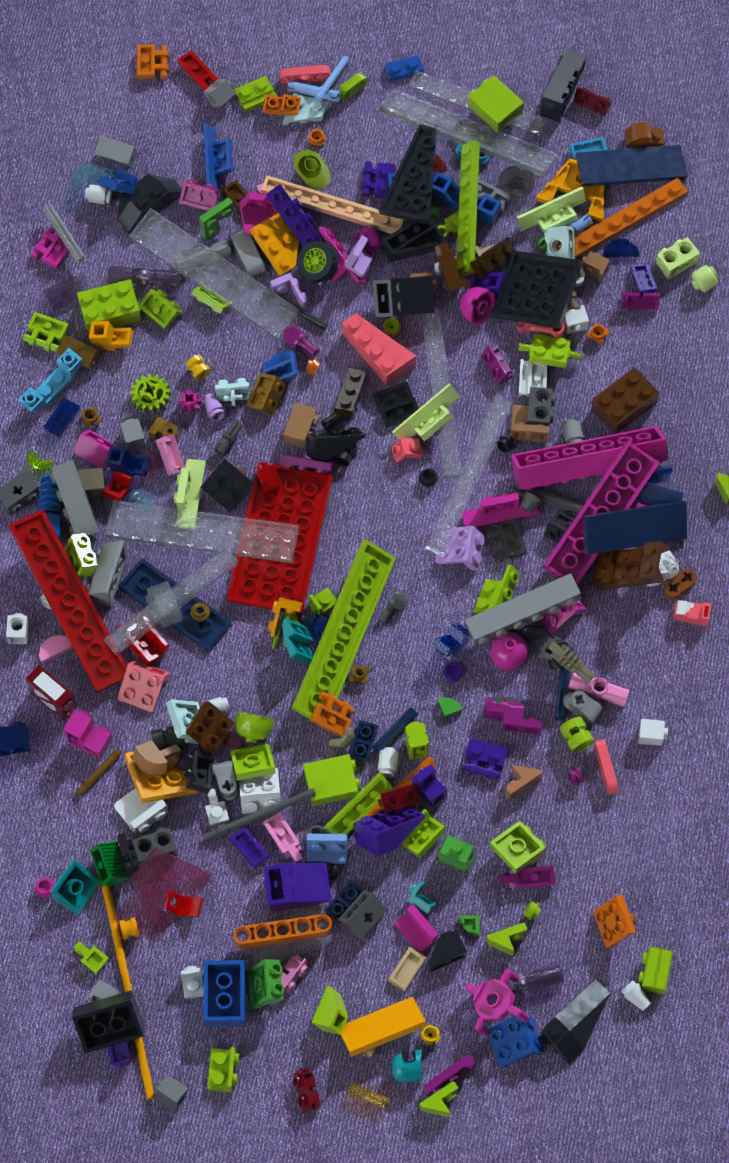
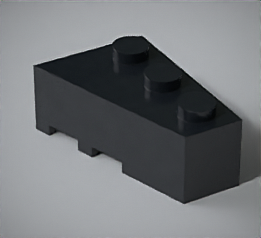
[380,218,448,262]

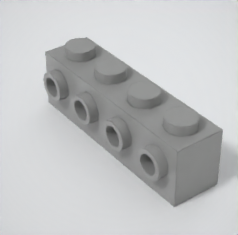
[50,460,100,537]

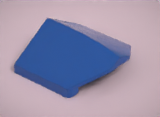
[262,351,298,385]

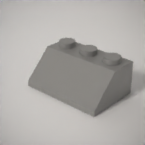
[86,540,127,607]

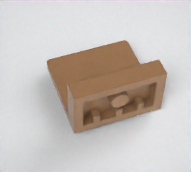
[511,405,549,443]

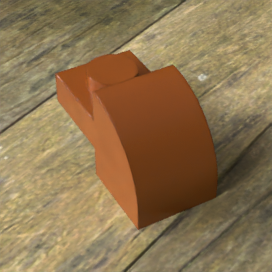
[624,122,665,148]

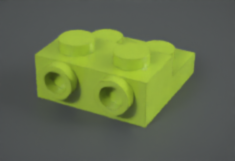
[65,533,98,581]
[489,821,546,873]

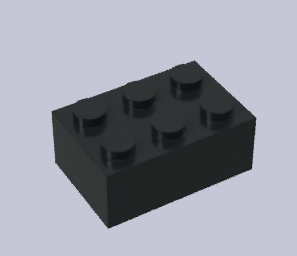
[72,990,145,1054]

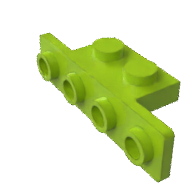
[473,565,520,640]

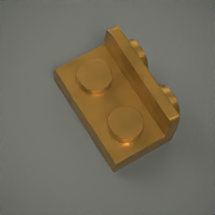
[246,373,286,417]

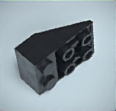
[373,276,435,317]

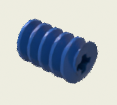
[38,474,62,515]

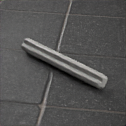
[43,203,85,263]

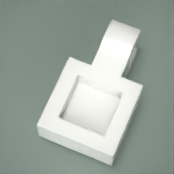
[205,788,229,827]

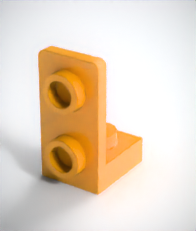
[268,597,302,637]

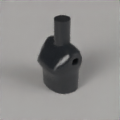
[510,625,543,641]

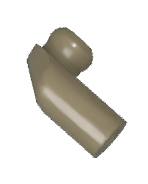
[329,728,355,748]

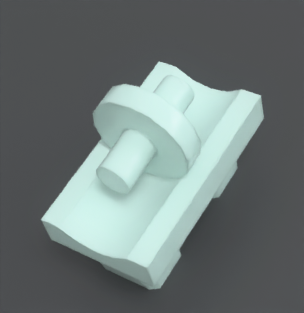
[215,378,250,406]

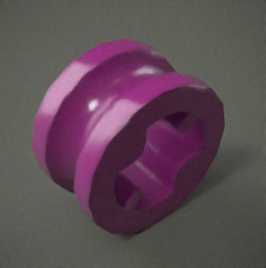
[567,766,584,786]

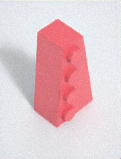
[342,313,416,386]

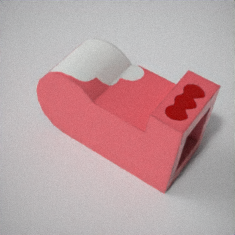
[673,601,711,626]

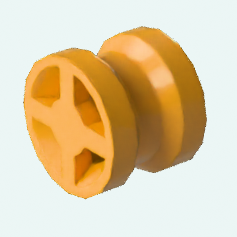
[119,917,139,940]

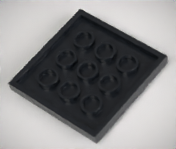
[491,251,583,328]

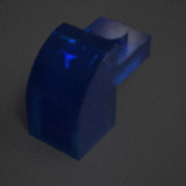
[104,446,152,478]
[432,622,471,660]

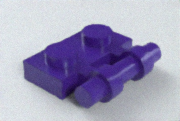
[361,161,395,198]
[462,738,508,779]

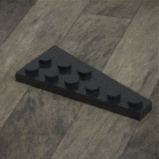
[379,125,437,225]

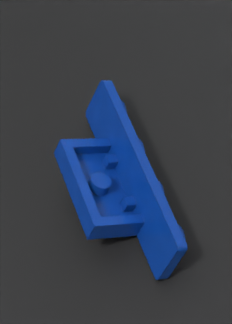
[203,123,234,190]

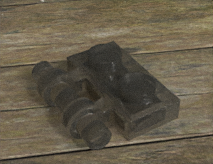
[484,518,527,564]

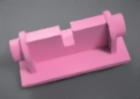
[156,434,185,476]
[281,954,308,997]

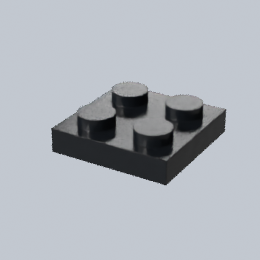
[200,458,254,512]

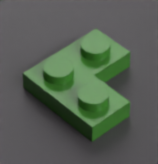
[199,197,234,240]

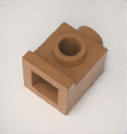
[582,251,610,283]

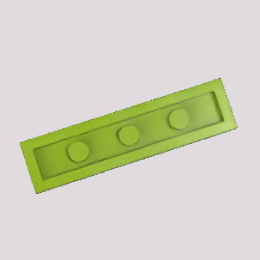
[324,773,393,834]

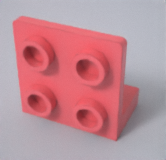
[117,660,170,712]

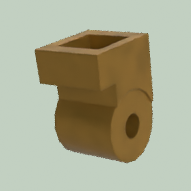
[148,416,179,442]

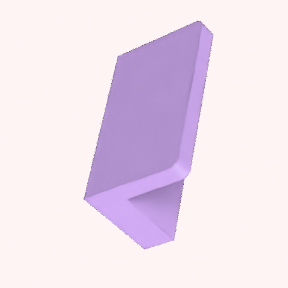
[343,235,372,277]

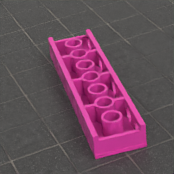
[542,441,660,585]

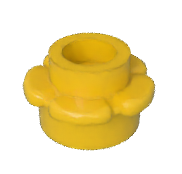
[420,1025,440,1045]

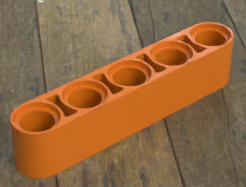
[233,914,332,949]

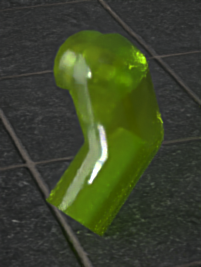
[26,451,53,470]

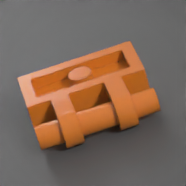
[137,44,169,79]
[310,691,354,737]

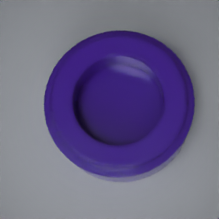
[443,662,463,682]

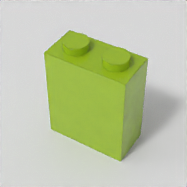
[468,76,524,133]
[303,754,361,807]

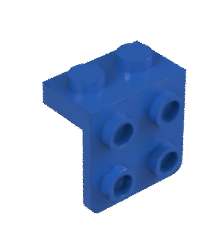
[488,1014,545,1067]

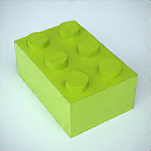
[77,279,141,335]

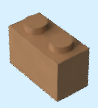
[283,402,319,449]

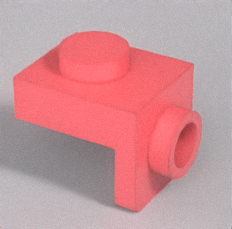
[392,438,424,463]

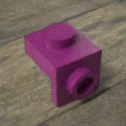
[353,226,382,255]

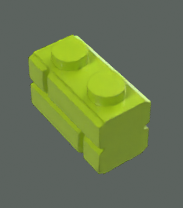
[405,721,429,760]
[638,947,673,995]

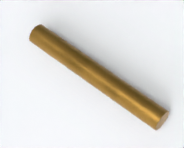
[76,749,121,796]

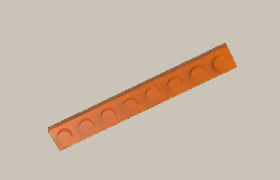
[558,178,688,259]

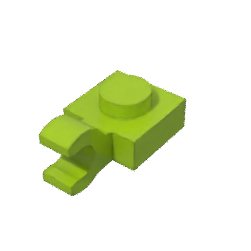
[74,942,110,975]

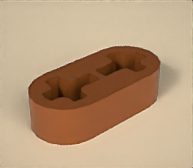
[664,569,697,599]

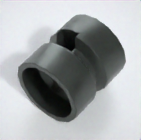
[151,725,183,751]

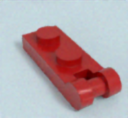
[177,50,218,92]

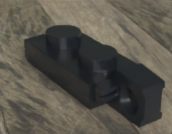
[117,833,140,875]

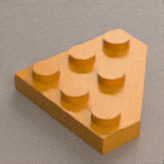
[249,213,299,276]
[124,752,198,804]

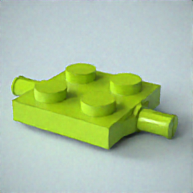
[518,334,582,368]

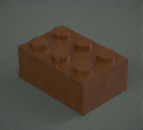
[591,367,659,434]

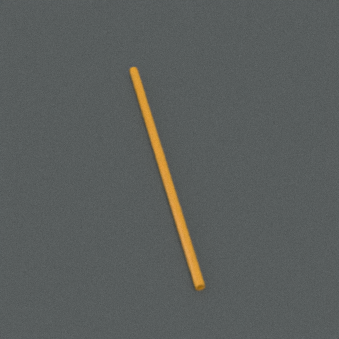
[101,884,155,1100]

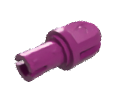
[283,326,319,358]

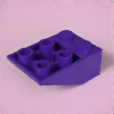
[353,807,425,856]
[264,863,331,912]

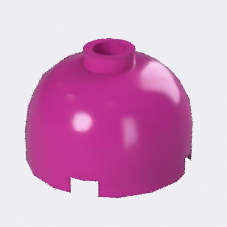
[460,287,496,325]
[490,631,529,671]

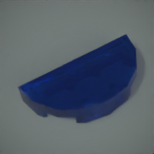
[603,238,640,258]

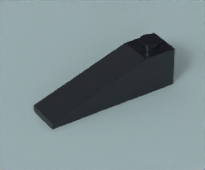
[540,979,610,1065]

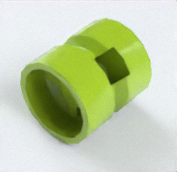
[559,716,594,753]

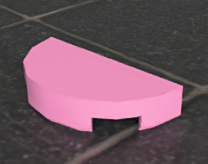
[39,635,73,664]

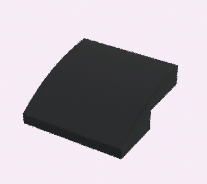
[372,381,419,427]

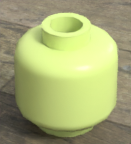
[691,265,719,293]

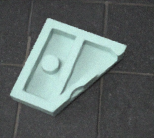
[283,93,328,125]

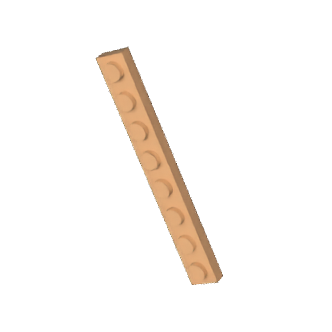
[261,175,404,234]

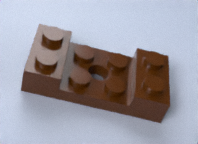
[592,541,669,590]

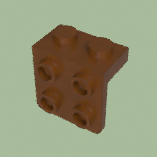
[186,701,235,755]

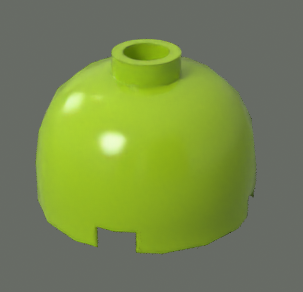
[235,712,275,743]

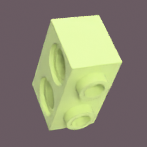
[656,237,700,279]

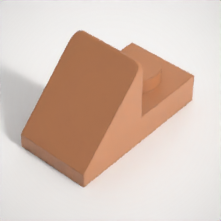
[505,765,542,801]

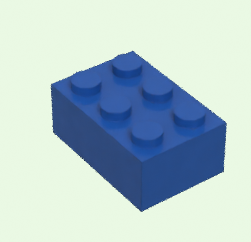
[203,960,246,1027]

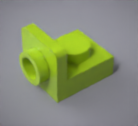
[308,587,337,617]

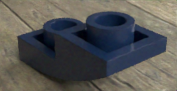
[350,720,379,762]
[325,880,364,923]

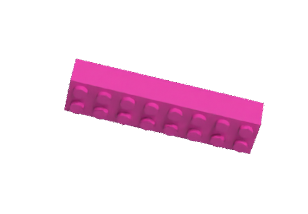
[511,426,669,490]

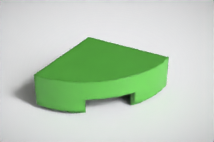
[437,697,463,718]
[459,915,480,937]

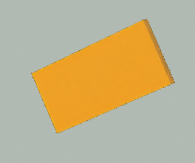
[341,997,427,1057]

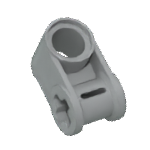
[563,691,603,725]
[213,760,238,801]

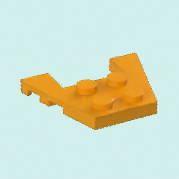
[536,158,604,222]

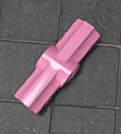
[569,672,630,707]

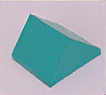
[50,859,101,915]

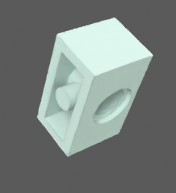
[545,226,575,259]

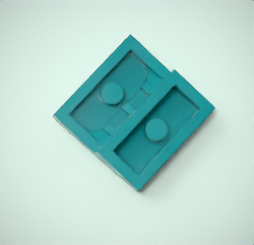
[283,618,314,665]

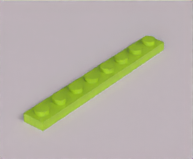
[456,140,480,278]

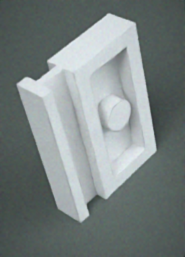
[519,359,547,396]

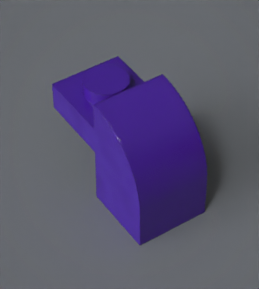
[411,765,447,808]

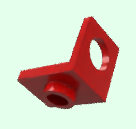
[164,889,204,918]

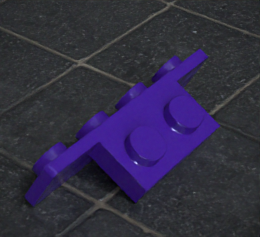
[266,184,323,246]

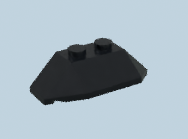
[117,174,182,234]

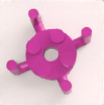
[465,969,530,1037]

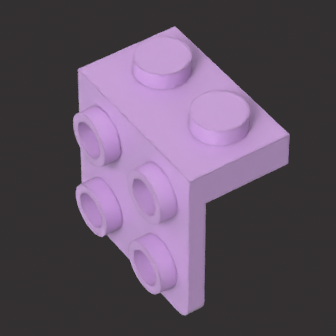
[435,526,485,571]

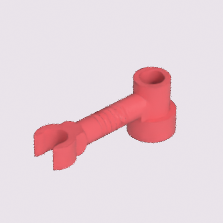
[516,322,565,338]

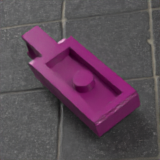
[499,865,555,889]

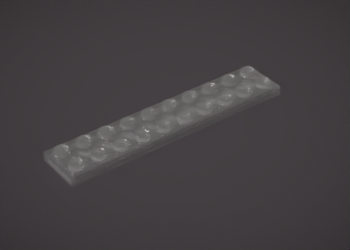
[380,89,558,177]
[129,208,300,341]
[105,500,299,563]

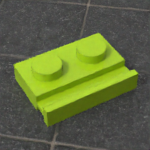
[234,76,277,113]

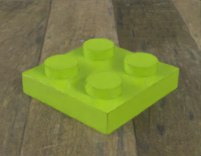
[230,743,276,781]

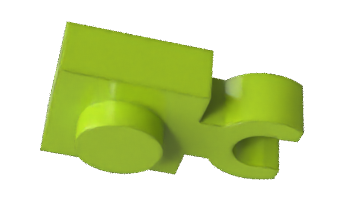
[438,211,459,239]

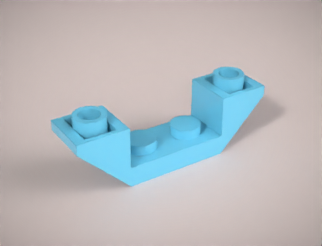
[18,348,83,413]

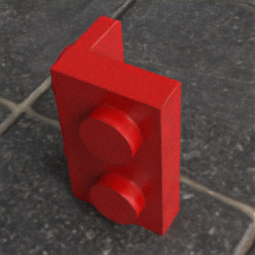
[123,619,169,666]

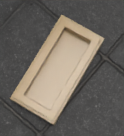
[388,947,427,992]

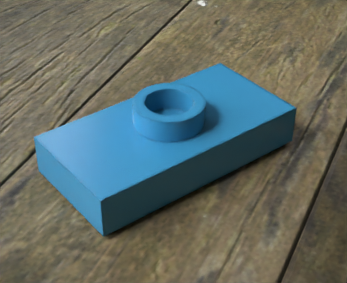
[569,136,608,160]

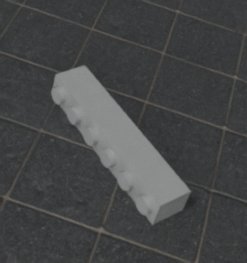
[465,573,581,646]

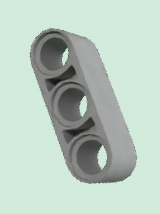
[228,229,266,279]

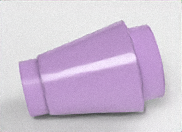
[203,393,225,422]

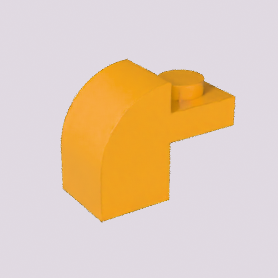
[89,321,134,352]

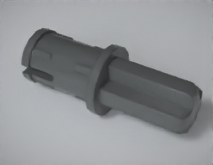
[213,421,242,456]

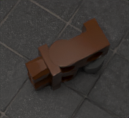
[434,242,468,292]

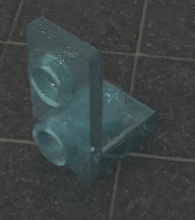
[72,162,114,189]

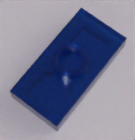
[43,398,80,438]

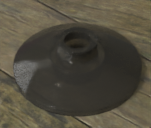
[499,166,535,197]

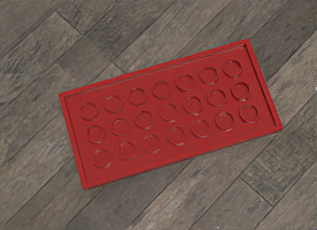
[227,462,333,616]

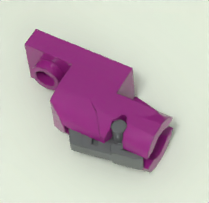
[484,697,542,735]

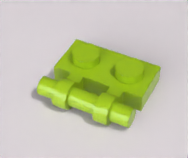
[23,312,69,352]

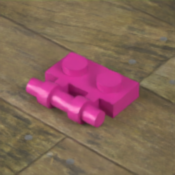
[31,227,76,270]

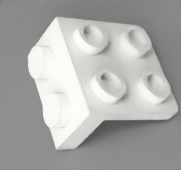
[239,768,281,814]
[114,788,168,836]

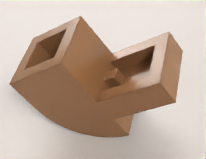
[133,740,181,776]

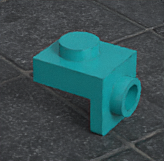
[408,881,437,914]

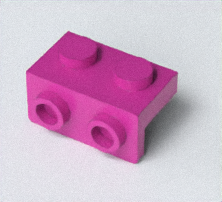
[179,179,220,211]

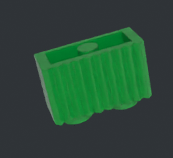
[90,841,130,887]

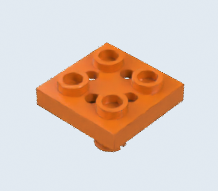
[593,895,637,948]

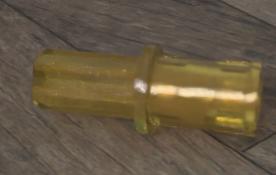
[348,1083,389,1110]

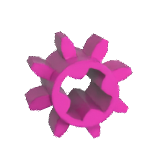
[178,390,202,414]

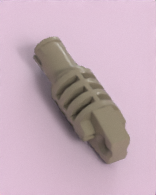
[548,641,595,683]

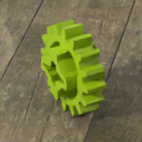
[130,373,171,414]

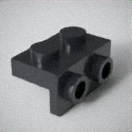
[184,747,213,794]

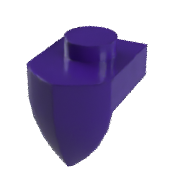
[107,1041,132,1069]

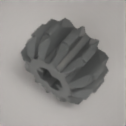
[538,636,572,670]

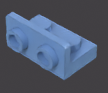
[307,833,347,864]

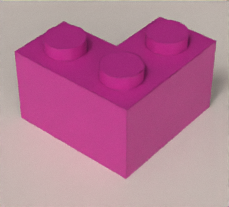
[63,710,112,759]

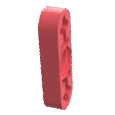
[279,65,331,84]
[594,739,619,795]

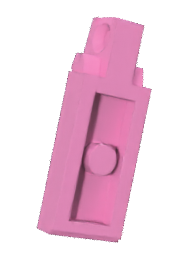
[263,812,303,863]

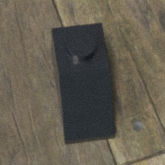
[428,930,467,973]

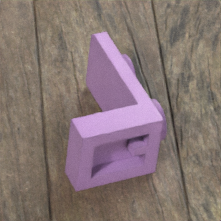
[270,273,308,310]

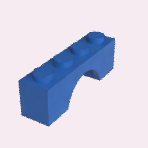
[432,172,501,226]

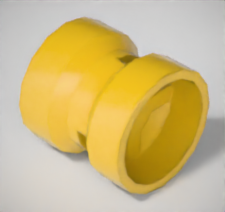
[186,355,211,381]

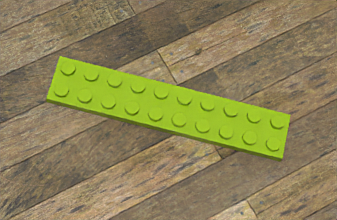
[291,539,396,720]

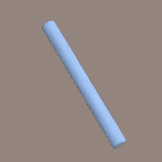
[315,56,349,102]

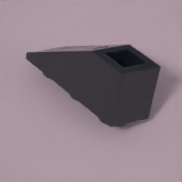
[306,427,366,460]

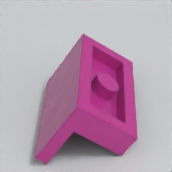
[74,429,120,470]
[395,904,439,953]

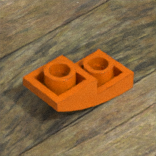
[262,94,301,116]

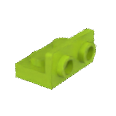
[138,289,183,329]
[208,1047,239,1092]

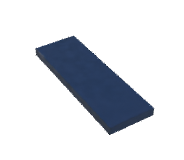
[575,145,688,187]
[583,500,687,555]
[118,558,232,653]

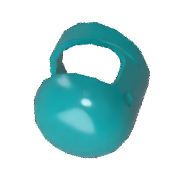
[392,1049,423,1083]

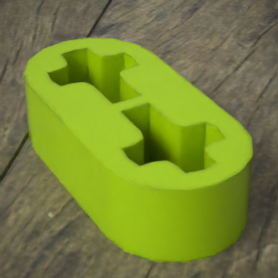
[337,72,368,100]

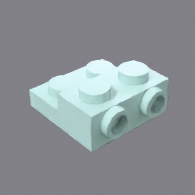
[166,699,200,744]

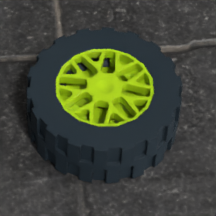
[297,241,340,283]

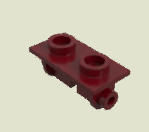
[573,87,612,116]
[378,783,421,813]
[293,1068,321,1113]

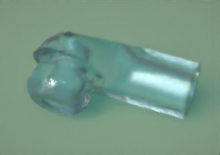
[129,489,154,513]

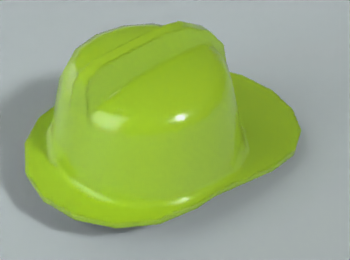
[293,150,331,190]

